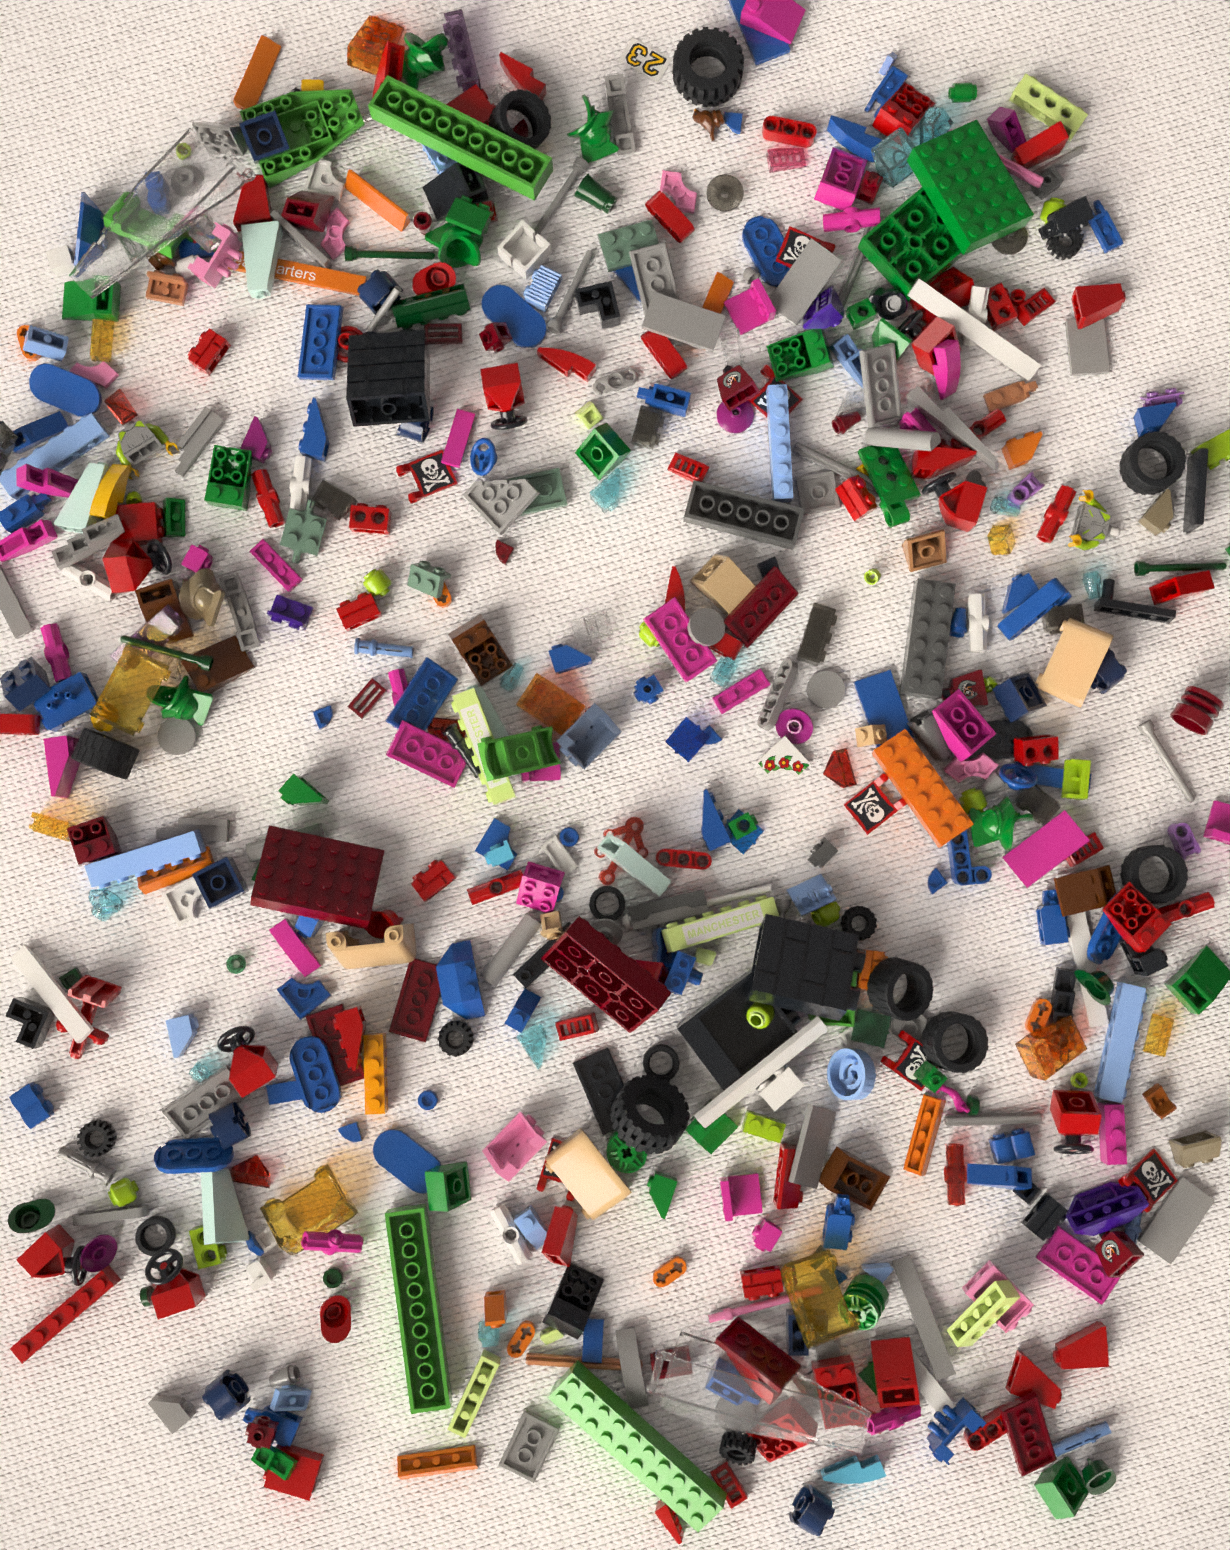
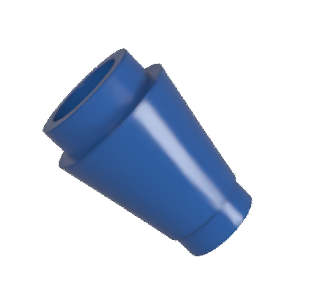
[949,608,967,638]

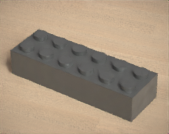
[683,480,805,550]
[899,579,956,700]

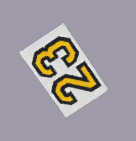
[619,37,672,82]

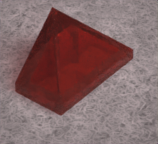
[104,388,138,425]
[427,717,466,744]
[823,748,857,788]
[231,1155,271,1188]

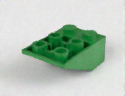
[62,276,121,322]
[767,329,834,382]
[204,445,252,511]
[1164,945,1230,1015]

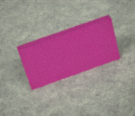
[643,597,718,683]
[386,720,466,788]
[1002,810,1090,888]
[1036,1225,1121,1305]

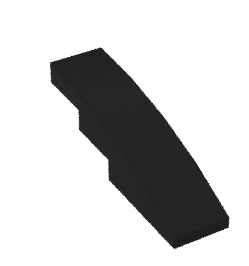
[1047,967,1076,1050]

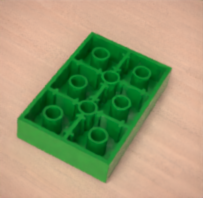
[907,119,1034,255]
[858,187,963,302]

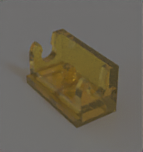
[90,319,115,362]
[29,812,76,842]
[1143,1013,1174,1057]

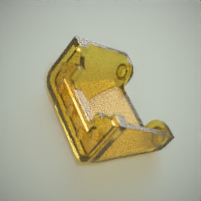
[90,644,172,736]
[260,1164,358,1255]
[781,1249,860,1349]

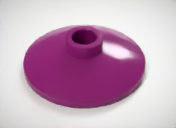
[716,400,754,433]
[775,708,813,744]
[80,1234,117,1272]

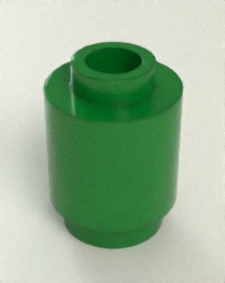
[948,82,977,103]

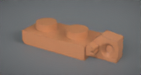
[983,380,1038,413]

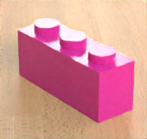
[1097,1102,1127,1165]

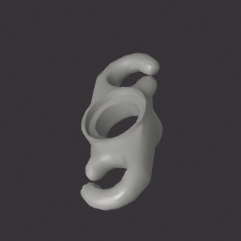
[593,368,638,395]

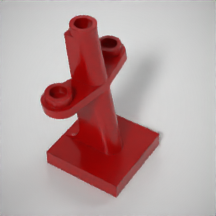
[56,975,122,1059]

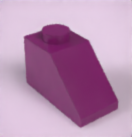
[987,107,1026,153]
[240,416,272,464]

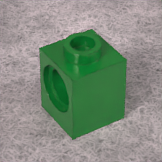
[845,298,877,330]
[727,812,758,840]
[913,1060,948,1093]

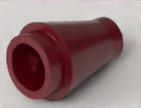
[413,211,432,235]
[832,411,861,434]

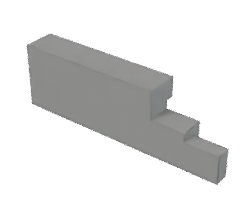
[175,407,225,477]
[156,818,230,842]

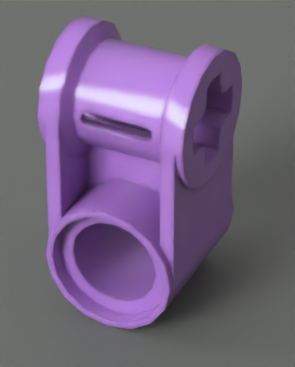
[1007,471,1045,507]
[1167,823,1201,860]

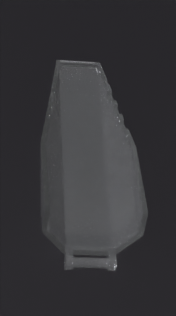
[69,128,256,299]
[646,1327,872,1453]

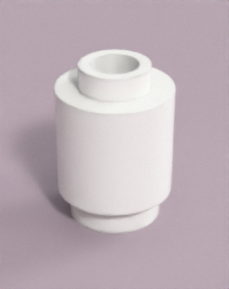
[175,255,199,279]

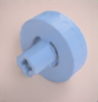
[827,1048,876,1100]

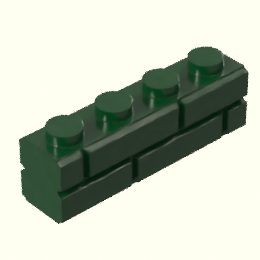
[391,283,471,329]

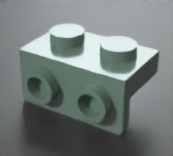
[407,560,452,598]

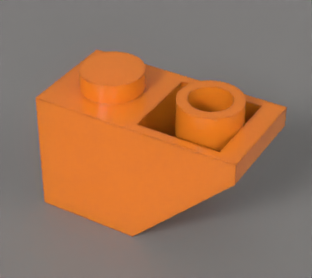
[1001,431,1043,470]
[484,1290,508,1328]

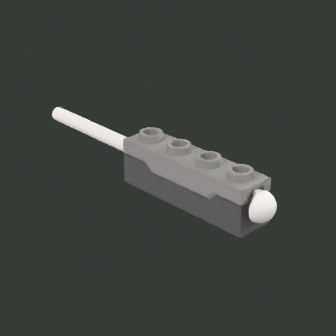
[622,884,772,933]

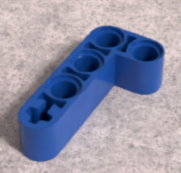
[997,578,1072,641]
[947,830,992,886]

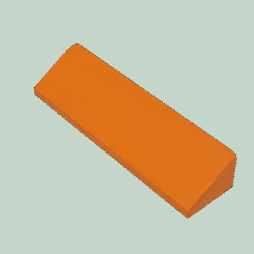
[233,35,282,110]
[345,169,410,232]
[702,272,734,350]
[137,846,215,894]
[903,1094,946,1176]
[397,1445,478,1480]

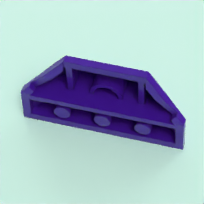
[803,285,844,329]
[1066,1182,1149,1236]

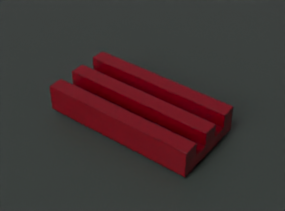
[424,323,463,344]
[347,678,387,719]

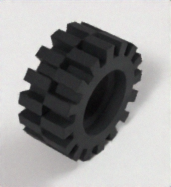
[1046,227,1084,260]
[840,906,877,941]
[438,1020,474,1057]
[77,1120,117,1157]
[719,1431,757,1466]

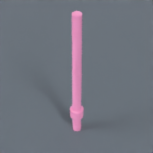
[708,1285,824,1323]

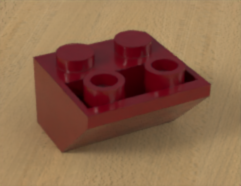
[281,190,335,232]
[67,816,122,865]

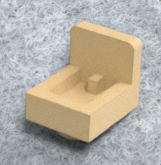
[855,724,887,747]
[540,911,563,940]

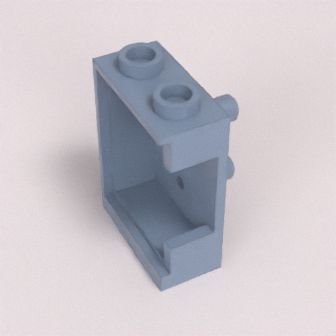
[557,703,622,770]

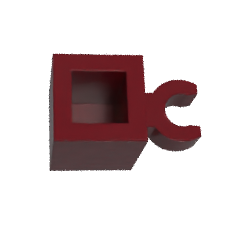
[855,170,884,205]

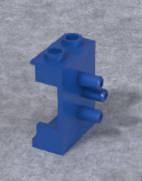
[33,672,102,732]
[664,951,703,995]
[927,1397,986,1465]

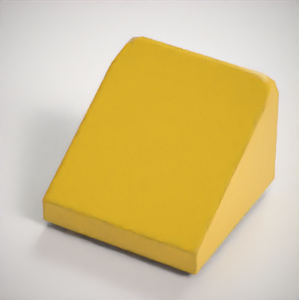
[301,79,324,91]

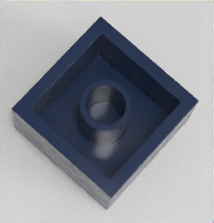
[239,110,290,164]
[0,656,51,712]
[192,857,249,909]

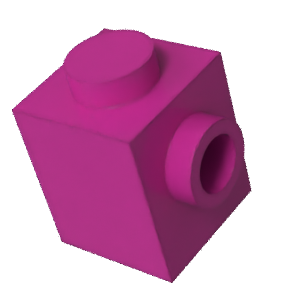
[181,545,213,573]
[752,1218,782,1252]

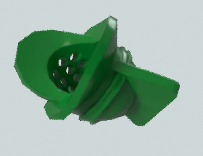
[402,32,448,90]
[567,94,619,163]
[425,222,483,268]
[147,675,214,726]
[969,796,1034,850]

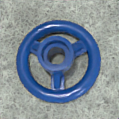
[470,438,497,476]
[999,763,1038,790]

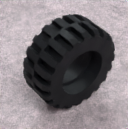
[672,27,744,107]
[610,1075,690,1154]

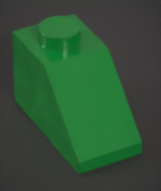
[646,1171,678,1219]

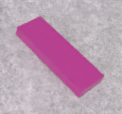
[441,409,475,468]
[249,539,303,593]
[712,668,770,714]

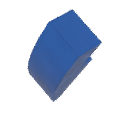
[827,115,882,163]

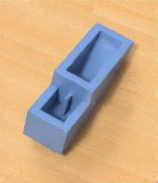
[829,334,863,388]

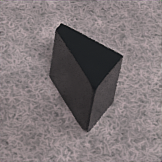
[757,556,780,579]
[1013,1182,1042,1206]

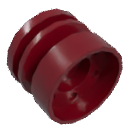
[1170,686,1224,735]

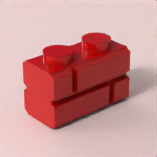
[187,328,231,376]
[835,475,878,522]
[336,592,382,631]
[411,859,457,902]
[740,1265,784,1301]

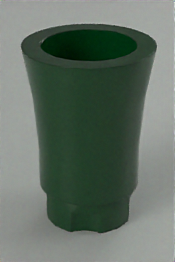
[574,173,618,214]

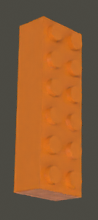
[872,729,974,848]

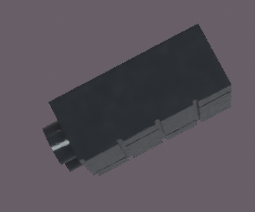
[346,328,430,427]
[746,914,866,1021]
[676,970,802,1091]

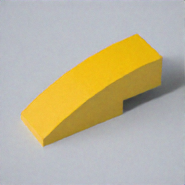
[89,464,130,519]

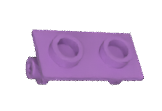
[1140,388,1184,407]

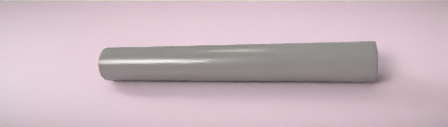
[1032,146,1084,175]
[366,286,401,332]

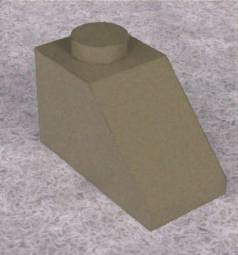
[1138,488,1174,536]

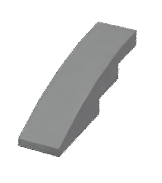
[52,514,125,570]

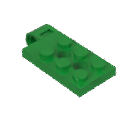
[858,445,921,528]

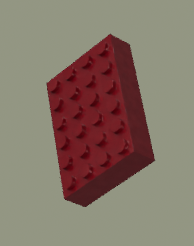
[250,825,385,929]
[541,916,671,1033]

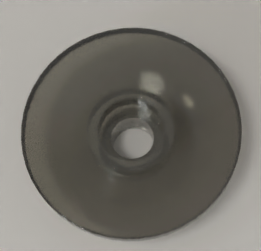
[706,174,744,212]
[991,227,1028,255]

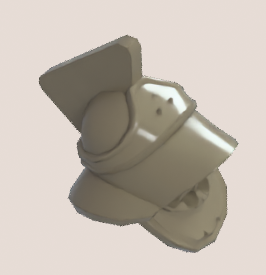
[179,568,225,627]

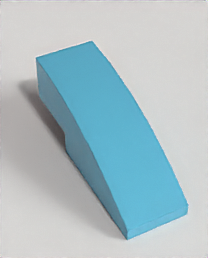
[820,1455,886,1484]

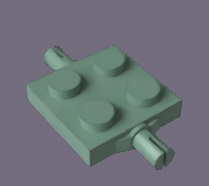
[280,499,327,564]

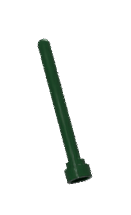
[344,246,435,262]
[1134,561,1227,576]
[120,635,214,671]

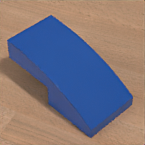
[582,1319,604,1363]

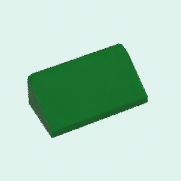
[163,497,186,537]

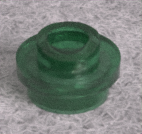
[226,954,246,974]

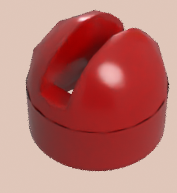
[1010,289,1026,306]

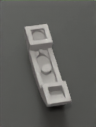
[604,73,636,156]
[219,573,261,652]
[615,1327,649,1408]

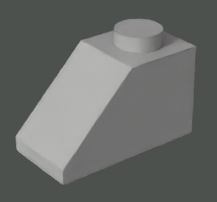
[148,1394,196,1434]

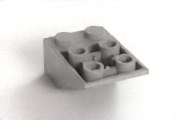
[192,121,246,157]

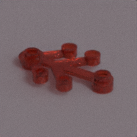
[594,817,649,885]

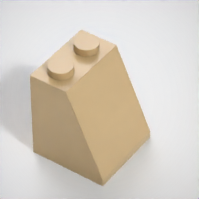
[690,554,755,615]

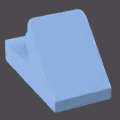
[861,1262,894,1283]
[270,1385,312,1411]

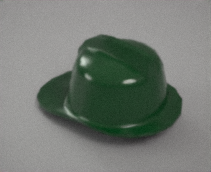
[1074,969,1114,1006]
[8,1198,56,1233]
[1082,1458,1116,1495]

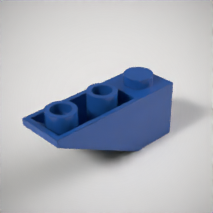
[298,398,330,462]
[5,411,69,454]
[701,789,732,852]
[967,1164,1032,1191]

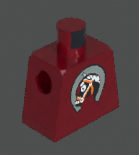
[717,365,761,411]
[941,669,988,708]
[1095,1230,1144,1277]

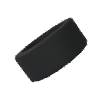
[589,886,626,921]
[643,1044,680,1080]
[135,1216,176,1256]

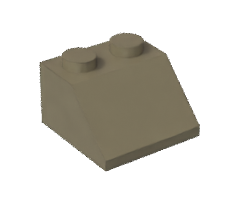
[1169,1131,1222,1168]

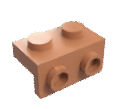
[145,270,189,306]

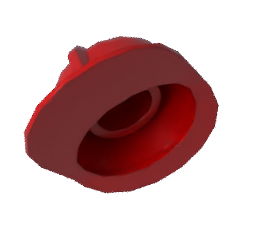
[412,262,456,295]
[365,909,404,939]
[320,1295,351,1343]

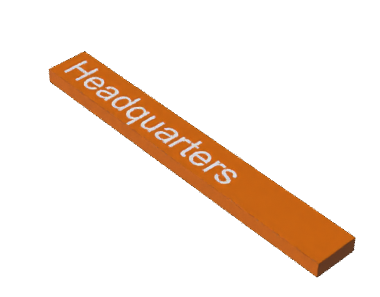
[228,251,367,296]

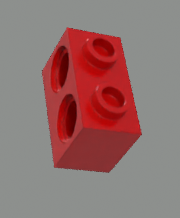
[986,282,1018,331]
[349,503,392,535]
[1014,734,1059,766]

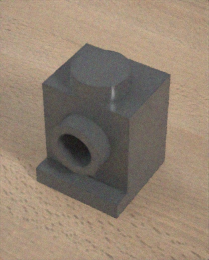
[1030,165,1064,200]
[807,837,838,868]

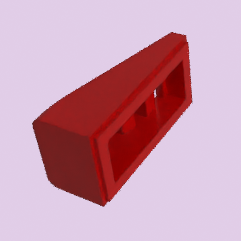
[1017,288,1056,326]
[667,452,710,482]
[1066,832,1104,867]
[555,1012,599,1041]
[710,1461,749,1509]
[655,1500,684,1544]

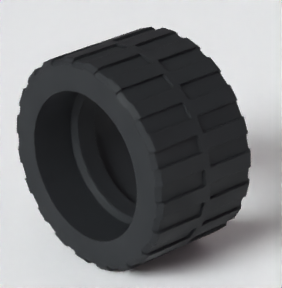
[488,89,551,149]
[1119,431,1186,495]
[71,728,140,780]
[1120,845,1188,904]
[867,957,933,1021]
[922,1011,989,1073]

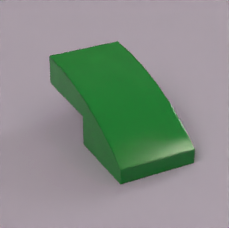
[251,1446,298,1481]

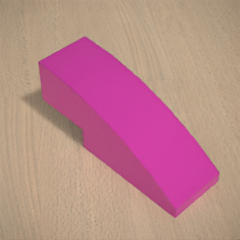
[932,339,961,400]
[16,464,79,498]
[0,519,58,562]
[269,919,321,977]

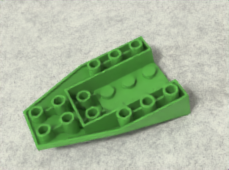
[240,89,365,189]

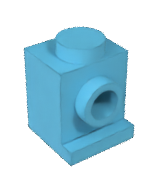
[484,840,515,867]

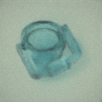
[88,888,124,921]

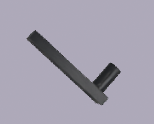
[1094,579,1176,624]
[513,922,571,988]

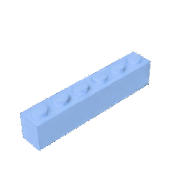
[766,384,793,503]
[0,413,110,500]
[84,829,206,889]
[1093,982,1147,1103]

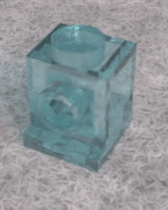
[478,1321,500,1347]

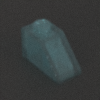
[920,107,954,144]
[589,468,620,514]
[709,657,738,689]
[516,1022,548,1069]

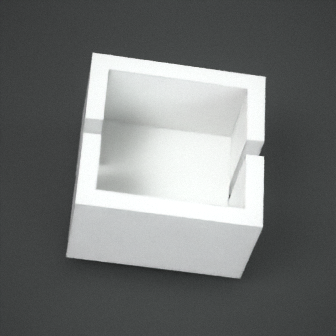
[497,220,551,280]
[756,1064,805,1111]

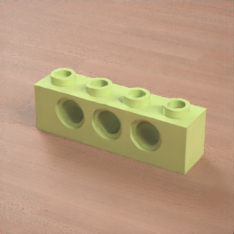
[1009,74,1088,141]
[947,1280,1020,1347]
[447,1349,501,1438]

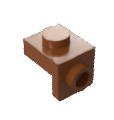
[1142,1083,1177,1119]

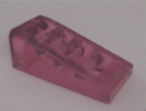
[766,148,806,173]

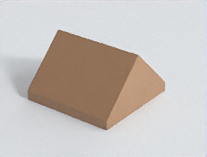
[902,529,947,572]

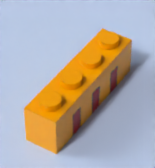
[363,1033,388,1115]

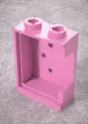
[187,222,242,289]
[482,1111,547,1182]
[962,1260,1034,1333]

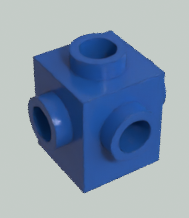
[633,674,664,705]

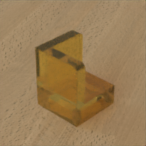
[987,524,1016,555]

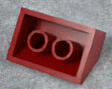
[909,267,974,324]
[773,1143,803,1209]

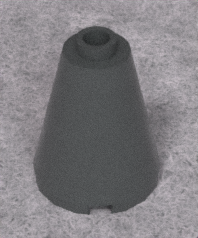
[907,707,952,762]

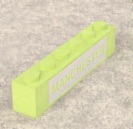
[451,688,516,806]
[661,894,779,953]

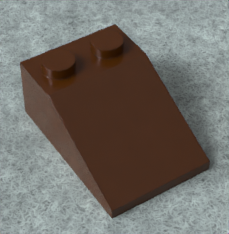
[181,635,255,694]
[819,1146,890,1210]

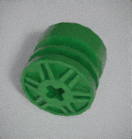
[606,1131,647,1173]
[838,1274,889,1330]

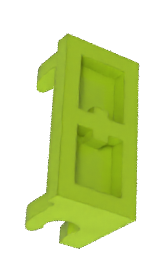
[1061,759,1091,800]

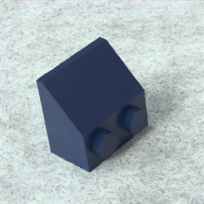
[992,673,1047,722]

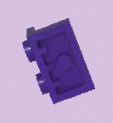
[267,594,313,630]

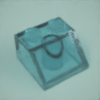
[871,127,916,188]

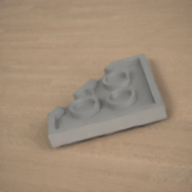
[463,479,540,535]

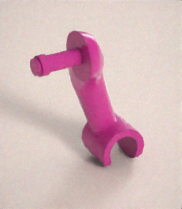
[936,1084,970,1113]

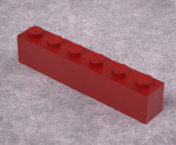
[10,1265,121,1364]

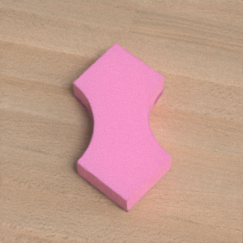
[660,170,697,214]
[320,207,350,260]
[69,361,119,389]
[943,752,998,783]

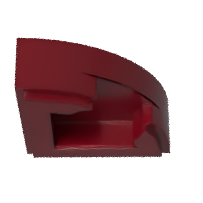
[512,118,529,137]
[495,539,514,565]

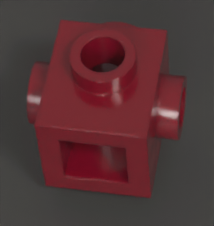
[479,322,512,352]
[245,1416,279,1449]

